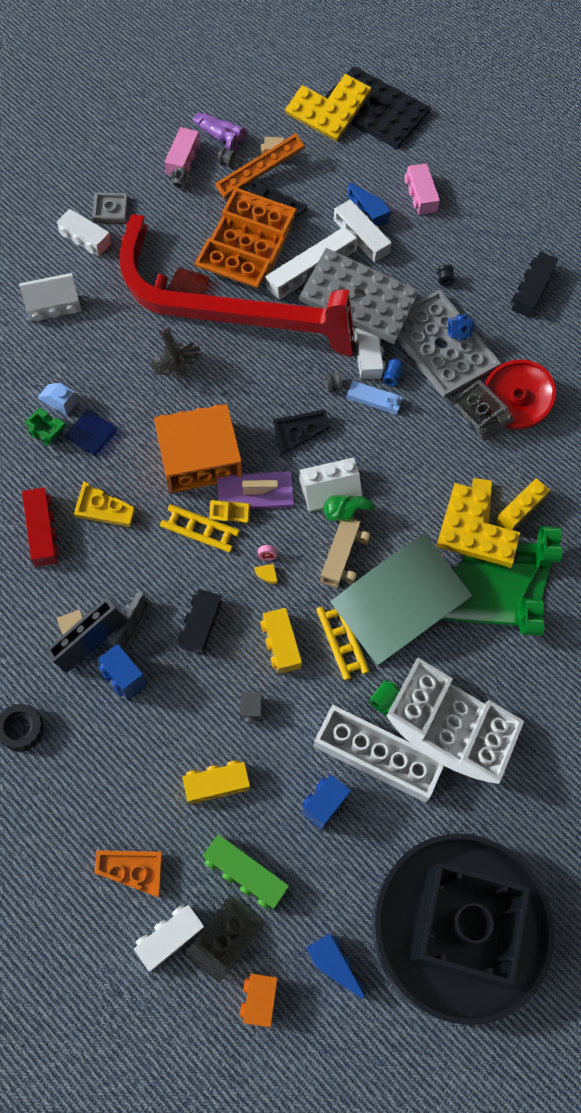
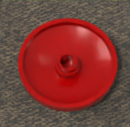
[483,359,556,430]

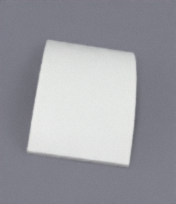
[387,658,524,784]

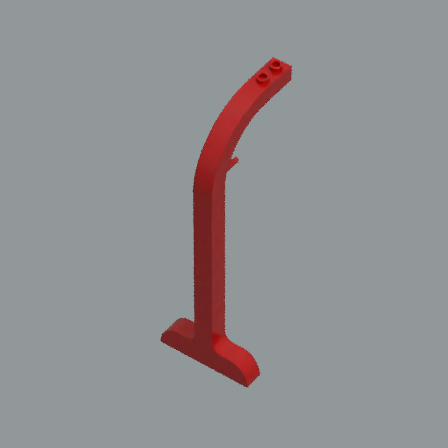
[120,214,355,357]

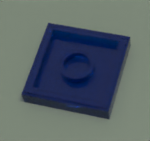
[65,409,117,456]

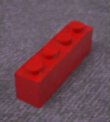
[22,487,60,567]

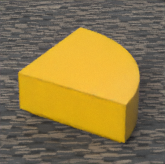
[255,564,277,584]

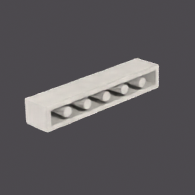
[265,227,357,300]
[354,290,385,380]

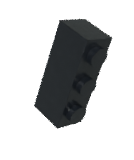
[177,589,222,655]

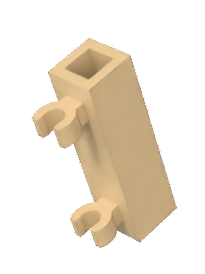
[320,517,370,588]

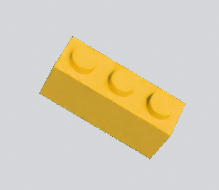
[495,478,550,531]
[260,608,302,674]
[182,760,250,805]

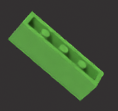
[203,834,289,910]

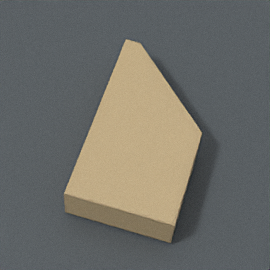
[242,480,278,495]

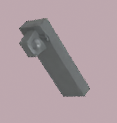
[109,593,153,653]

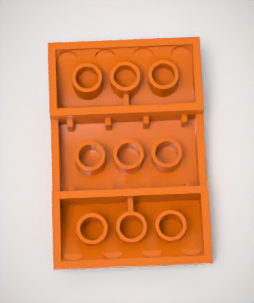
[194,188,296,288]

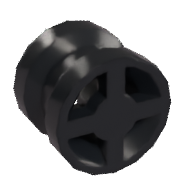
[437,265,455,286]

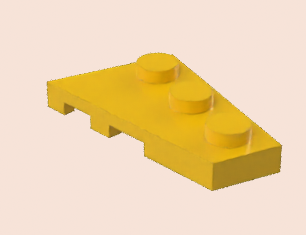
[74,481,135,527]

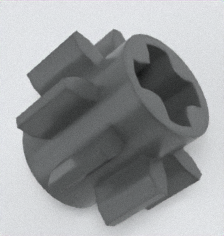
[170,168,191,189]

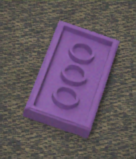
[217,471,294,510]

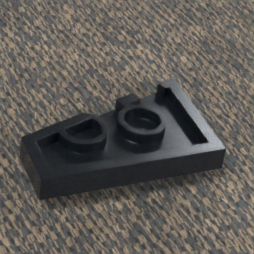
[273,409,330,456]

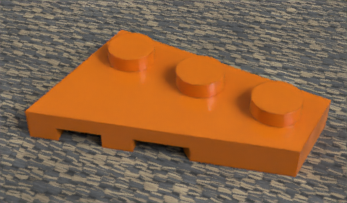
[94,850,162,898]

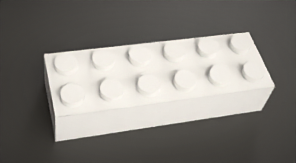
[313,705,444,803]

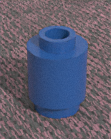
[383,359,405,386]

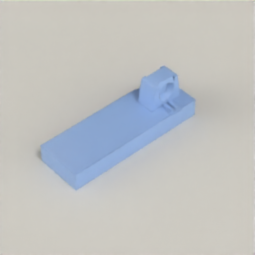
[346,381,403,415]

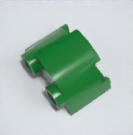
[24,407,66,446]

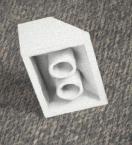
[19,273,81,322]
[299,458,362,512]

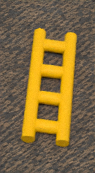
[160,504,240,553]
[316,607,370,681]

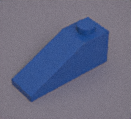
[347,183,391,227]

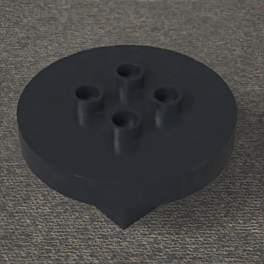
[372,833,554,1025]

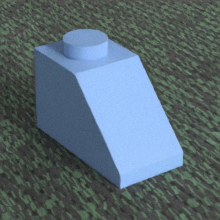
[38,383,78,416]

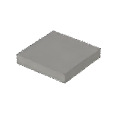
[92,192,128,223]

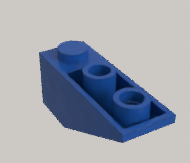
[306,933,365,998]

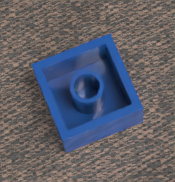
[98,644,147,700]
[302,774,351,830]

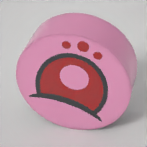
[258,545,277,561]

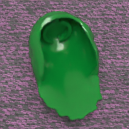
[323,495,376,522]

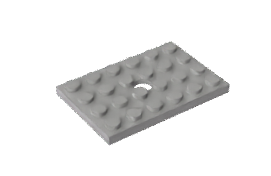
[299,248,419,344]
[397,290,501,398]

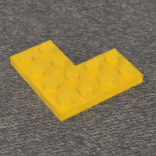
[285,74,372,142]
[436,483,520,567]

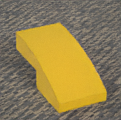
[209,500,251,523]

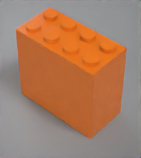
[154,404,242,493]

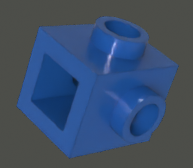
[447,314,475,341]

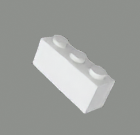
[57,209,111,256]
[134,905,205,972]

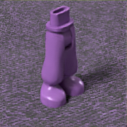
[193,112,248,151]

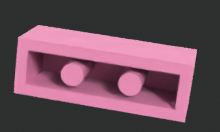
[164,127,201,175]
[405,163,440,215]

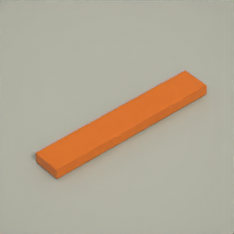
[215,133,305,199]

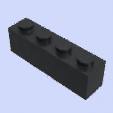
[511,251,558,318]
[46,597,128,673]

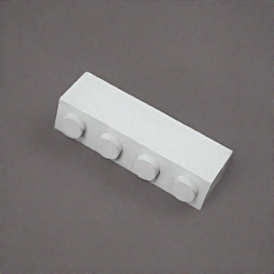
[333,200,392,263]

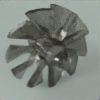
[151,328,202,379]

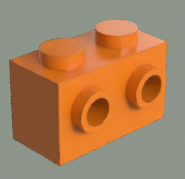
[239,974,277,1027]

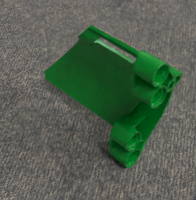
[440,526,562,636]

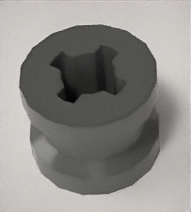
[217,146,236,167]
[325,371,343,391]

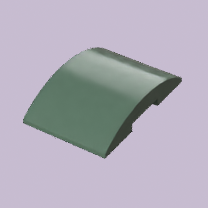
[331,533,472,665]

